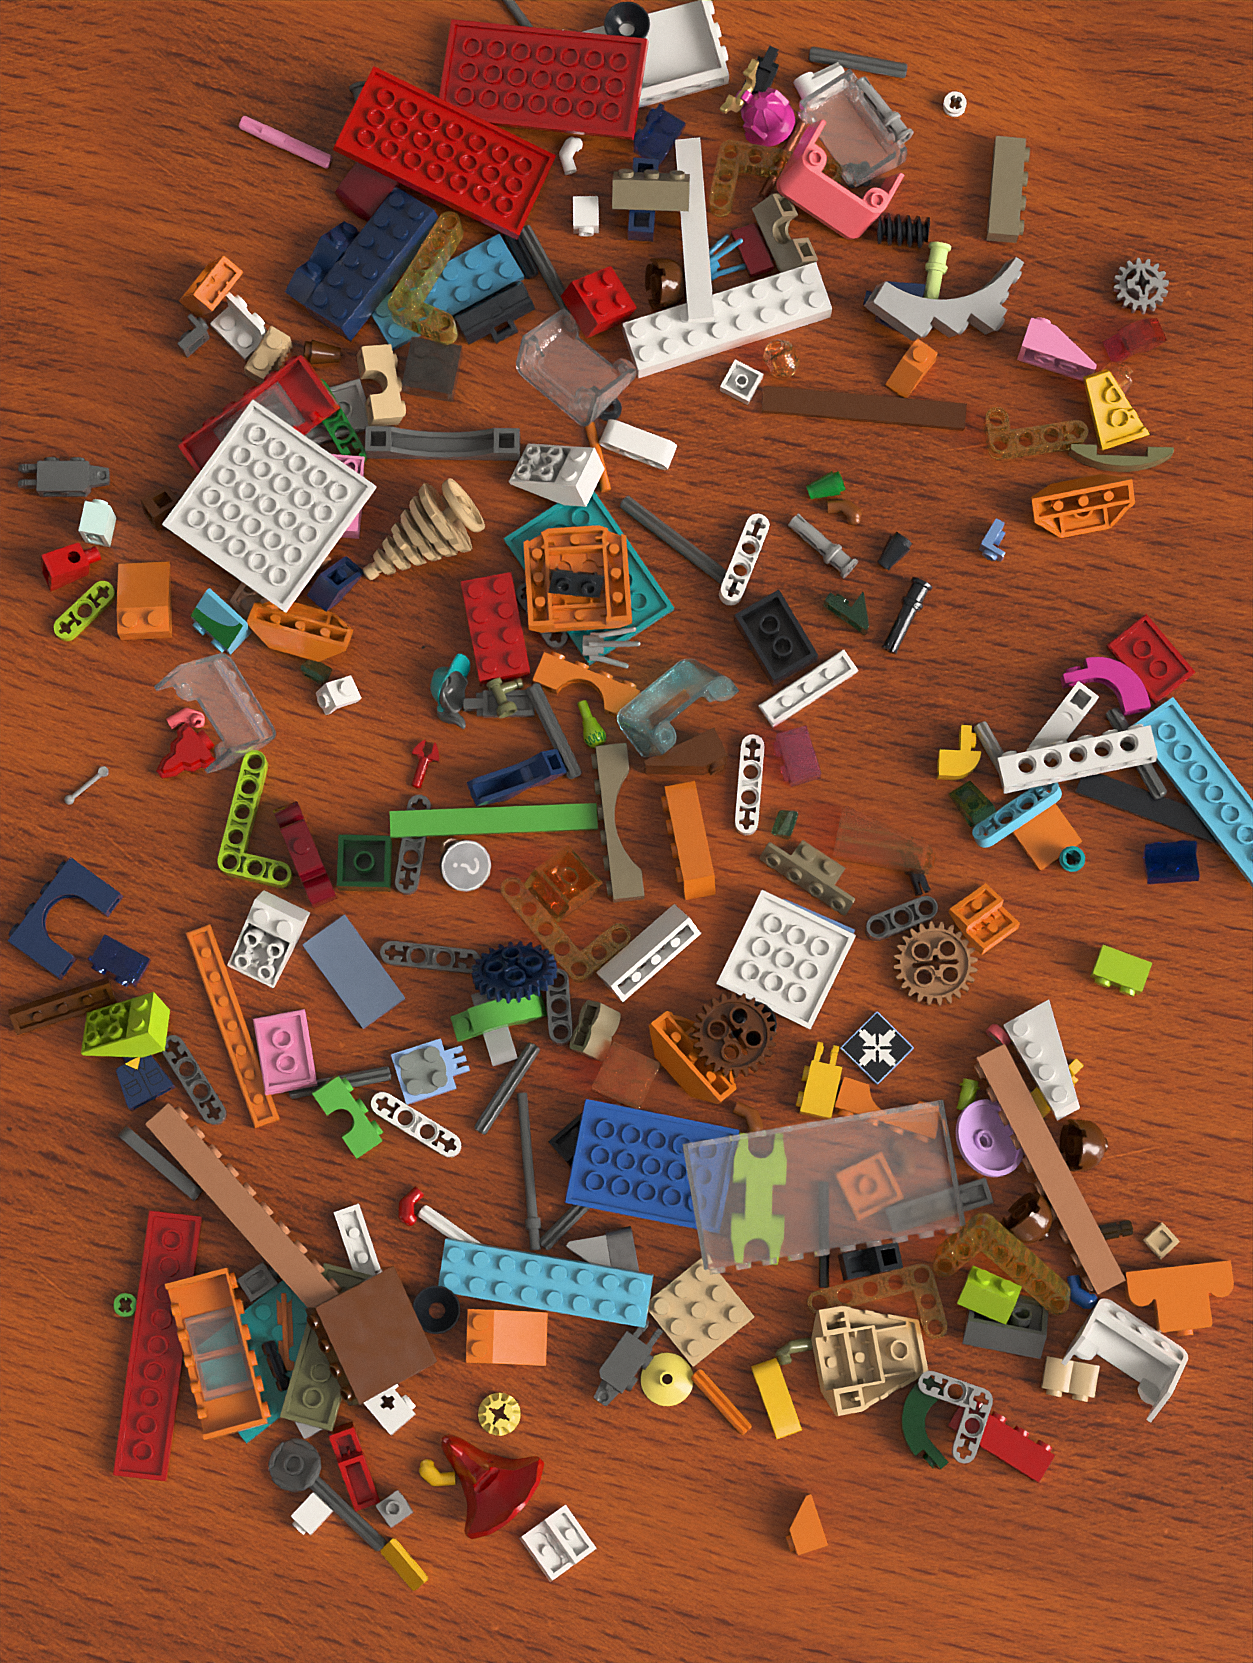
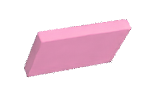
[253,1009,318,1095]

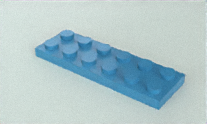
[371,234,524,351]

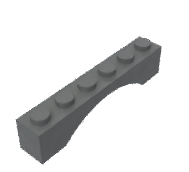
[365,426,520,461]

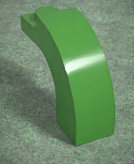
[450,992,548,1042]

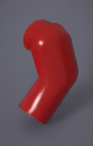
[398,1186,424,1226]

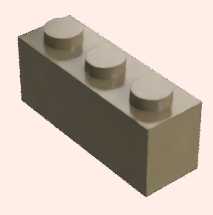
[612,169,690,211]

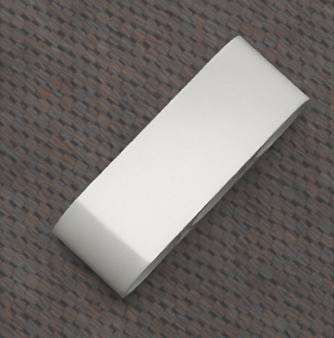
[599,419,677,470]

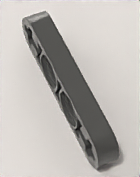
[395,795,431,895]
[380,941,481,974]
[162,1035,227,1125]
[118,1125,203,1201]

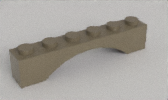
[591,743,645,903]

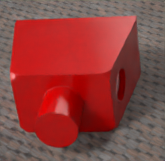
[40,543,101,592]

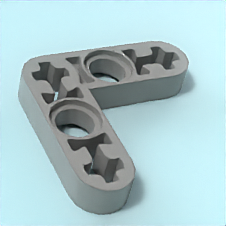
[917,1371,993,1463]

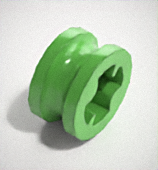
[113,1293,137,1317]

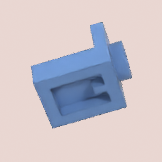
[979,518,1006,562]

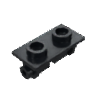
[548,568,604,598]

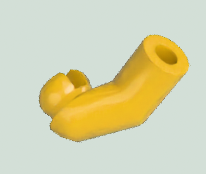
[419,1459,456,1486]

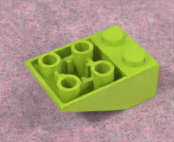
[81,992,170,1058]

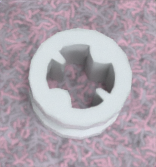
[943,91,967,117]

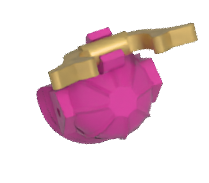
[720,59,795,147]

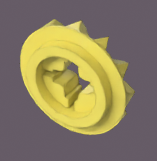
[478,1393,521,1436]

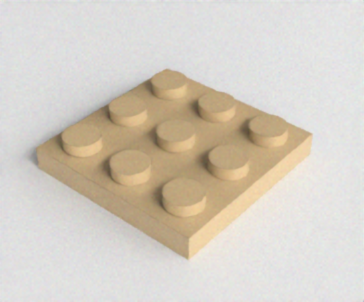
[648,1256,754,1367]

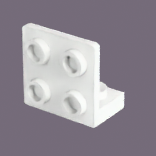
[210,292,267,361]

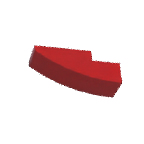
[328,1421,380,1512]

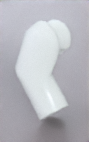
[559,137,583,175]

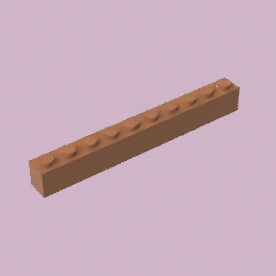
[973,1044,1126,1295]
[145,1103,342,1307]

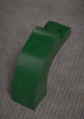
[900,1376,949,1469]

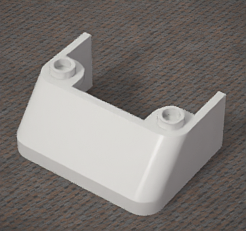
[1061,1298,1188,1422]

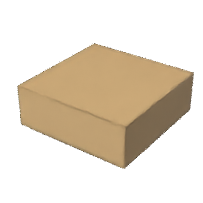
[1142,1222,1180,1260]

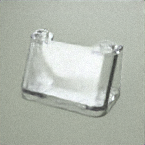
[798,69,908,187]
[516,308,637,427]

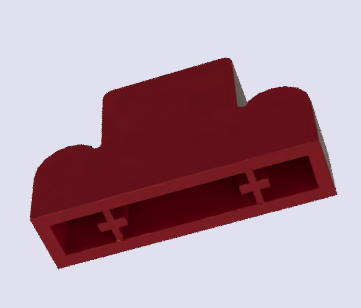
[273,801,337,909]

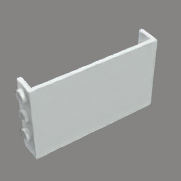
[563,0,729,108]

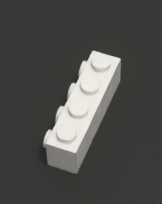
[596,904,701,1002]

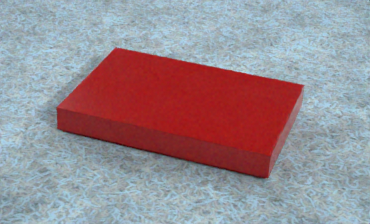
[1106,614,1196,705]

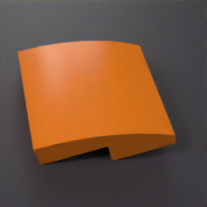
[949,883,1020,955]

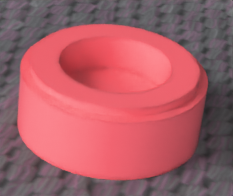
[986,1024,1011,1047]

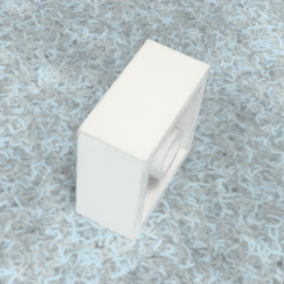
[720,359,763,405]

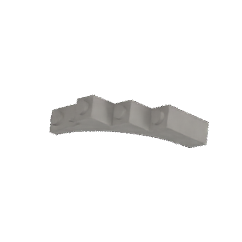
[864,257,1024,341]

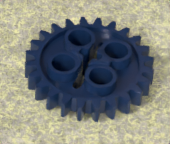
[472,941,557,1003]

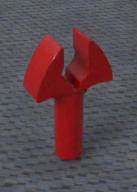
[411,739,440,789]

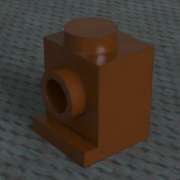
[141,485,181,531]

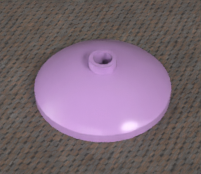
[956,1099,1023,1177]

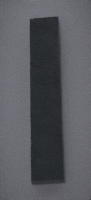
[1075,774,1221,847]

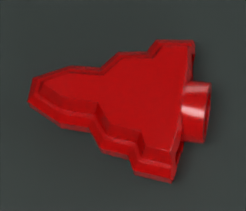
[156,722,218,779]

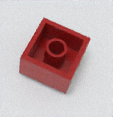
[560,266,637,338]

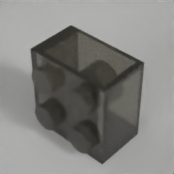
[402,337,463,402]

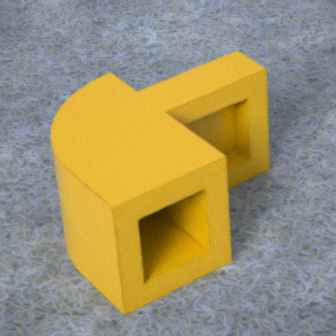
[937,725,981,780]

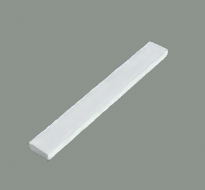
[675,137,714,323]

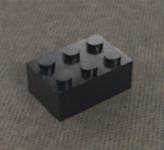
[734,590,818,687]

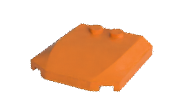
[523,525,632,633]

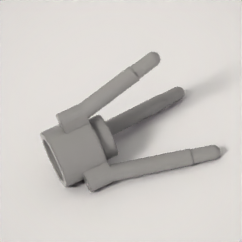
[583,627,640,668]

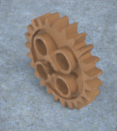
[893,921,978,1006]

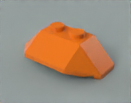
[1031,474,1135,538]
[247,601,353,662]
[649,1011,737,1104]

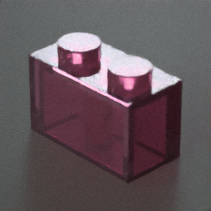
[773,725,821,787]

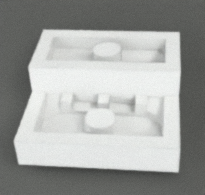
[519,1505,597,1582]

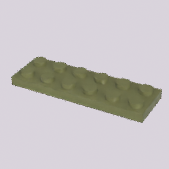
[280,1263,372,1432]

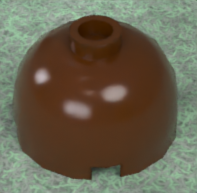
[645,258,686,309]
[1059,1119,1108,1172]
[1000,1191,1053,1244]

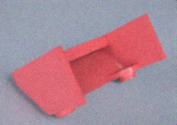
[776,119,905,240]

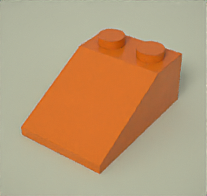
[117,562,172,640]
[466,1309,548,1366]

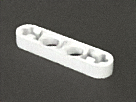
[719,514,770,606]
[735,734,764,836]
[371,1092,461,1158]

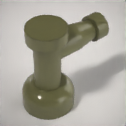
[487,678,523,718]

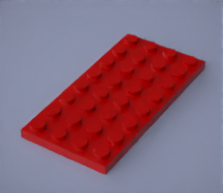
[439,19,649,140]
[333,66,556,240]

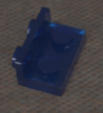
[632,103,686,167]
[88,934,151,988]

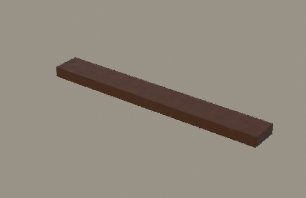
[761,386,967,430]

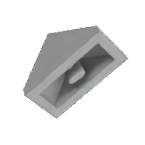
[566,1235,611,1267]

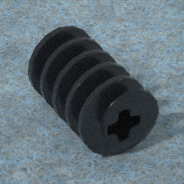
[877,213,930,249]

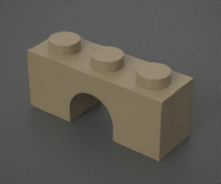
[752,193,818,273]

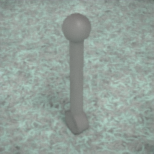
[64,766,109,805]

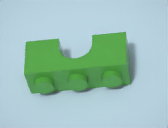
[311,1074,383,1159]

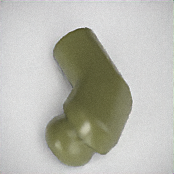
[775,1337,813,1365]

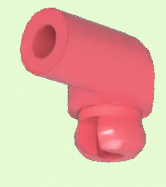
[166,708,205,730]

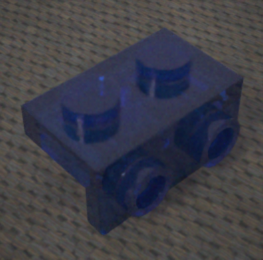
[1143,840,1200,884]

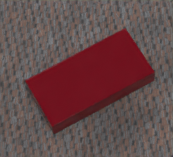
[731,223,774,278]

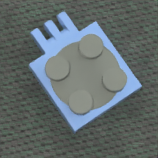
[391,1038,470,1105]

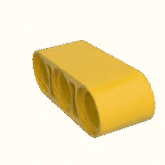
[751,1358,802,1439]

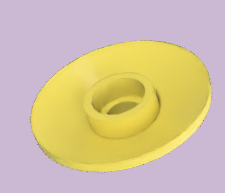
[641,1353,693,1406]

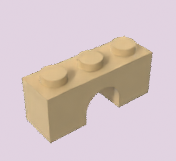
[356,344,406,426]

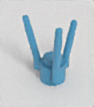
[709,234,746,281]

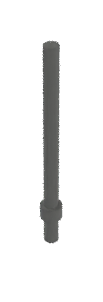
[517,1093,541,1251]

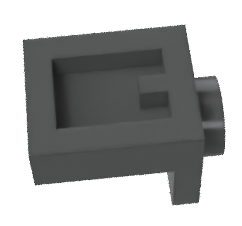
[177,313,210,358]
[237,1262,280,1302]

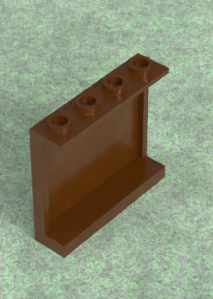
[305,1266,437,1406]

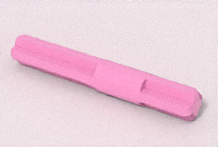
[239,116,332,168]

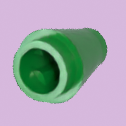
[806,471,846,500]

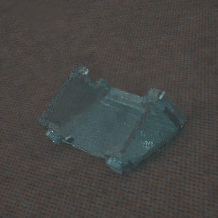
[617,658,739,757]

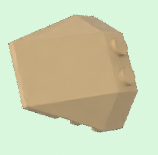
[811,1306,928,1416]

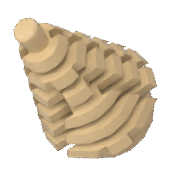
[363,478,485,580]

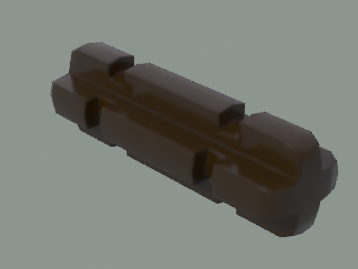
[1098,1220,1133,1240]

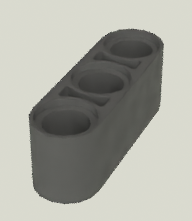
[865,896,938,941]
[546,968,573,1046]

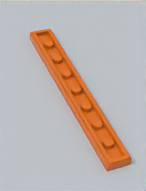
[186,924,280,1129]

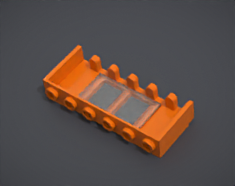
[165,1268,271,1440]

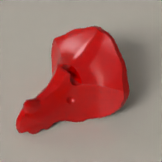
[441,1435,544,1539]

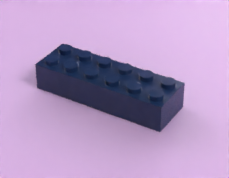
[303,187,442,342]

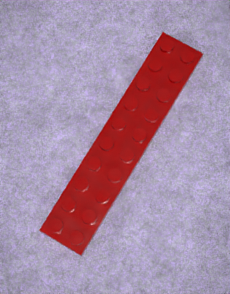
[113,1210,202,1482]

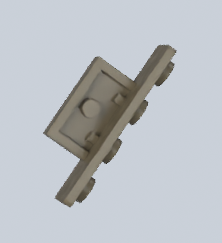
[759,840,855,916]

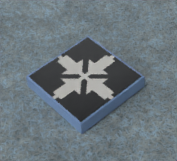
[840,1011,914,1085]

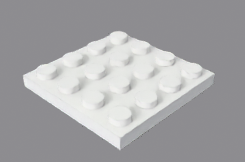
[716,890,856,1029]

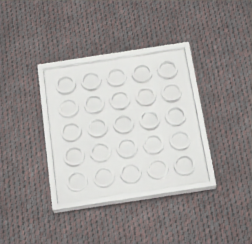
[162,400,377,613]

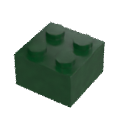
[337,835,392,892]

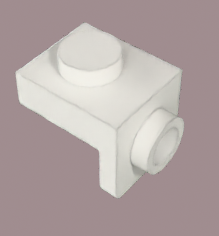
[316,676,361,715]

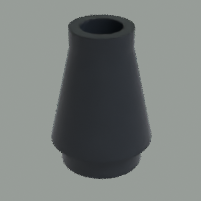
[877,532,912,571]

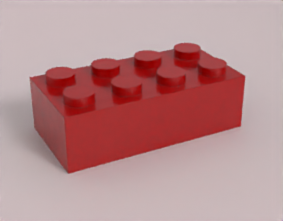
[460,572,531,687]

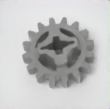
[1113,258,1169,314]

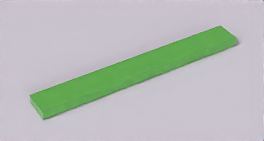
[389,803,598,838]

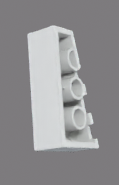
[1003,1000,1080,1121]

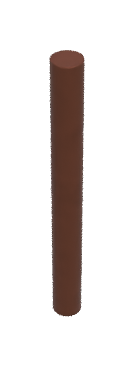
[759,108,813,198]

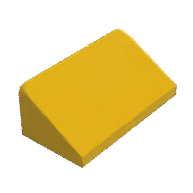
[380,1538,428,1591]

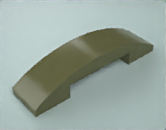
[1068,444,1174,472]

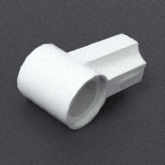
[793,62,848,106]

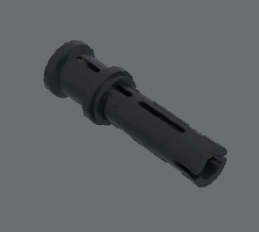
[882,577,933,654]

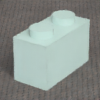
[79,499,116,547]

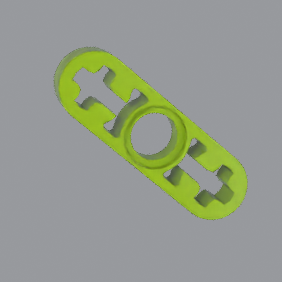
[54,581,116,641]

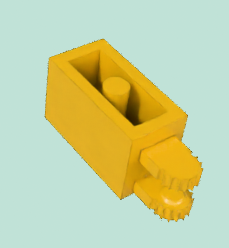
[796,1042,842,1121]

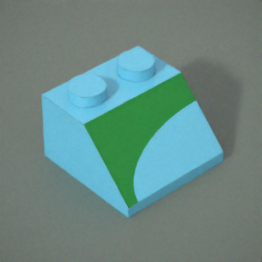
[190,588,251,655]

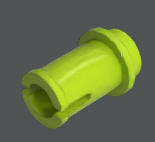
[956,1078,980,1110]

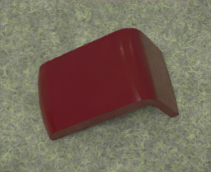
[335,162,400,222]

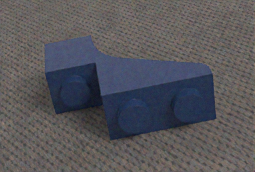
[285,221,360,305]
[467,749,567,806]

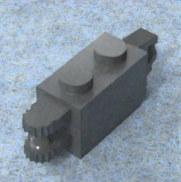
[18,457,110,497]
[593,1320,663,1406]

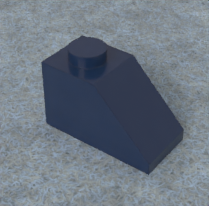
[307,556,364,612]

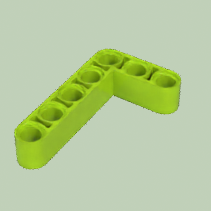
[217,750,293,888]

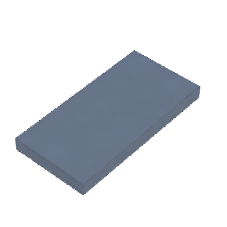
[303,914,406,1029]

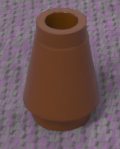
[303,339,341,364]

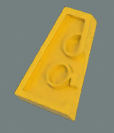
[1083,369,1150,450]

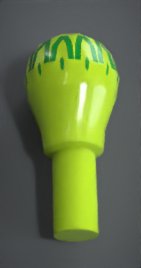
[577,700,606,748]

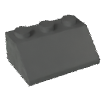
[962,1295,1049,1359]

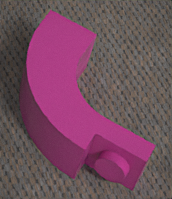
[1060,657,1151,716]

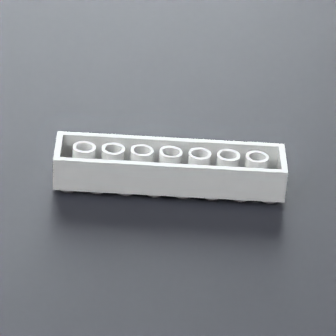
[622,262,832,379]

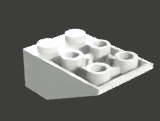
[509,444,605,507]
[227,890,310,988]

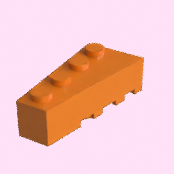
[661,781,716,900]

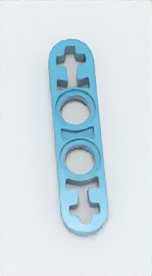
[972,782,1062,848]

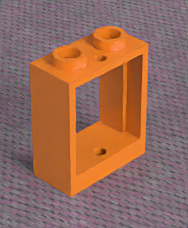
[179,256,243,317]

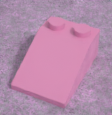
[1017,317,1097,382]

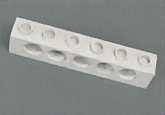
[997,724,1158,794]

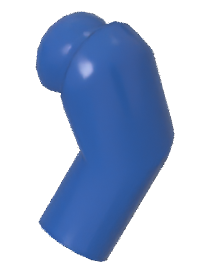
[1067,1275,1098,1309]

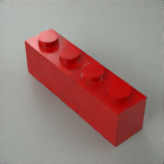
[946,1398,1056,1483]

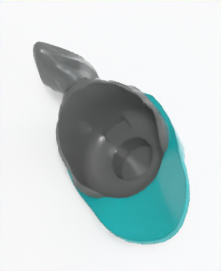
[430,653,471,729]

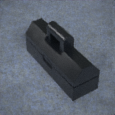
[452,281,535,345]

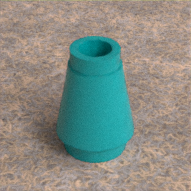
[1059,846,1085,872]

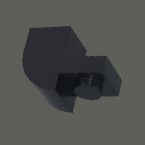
[838,1242,903,1281]

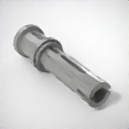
[853,77,914,146]
[788,514,858,578]

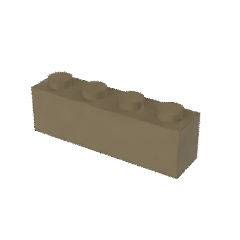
[986,136,1030,243]

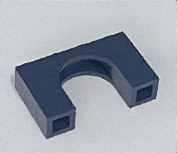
[8,857,123,980]

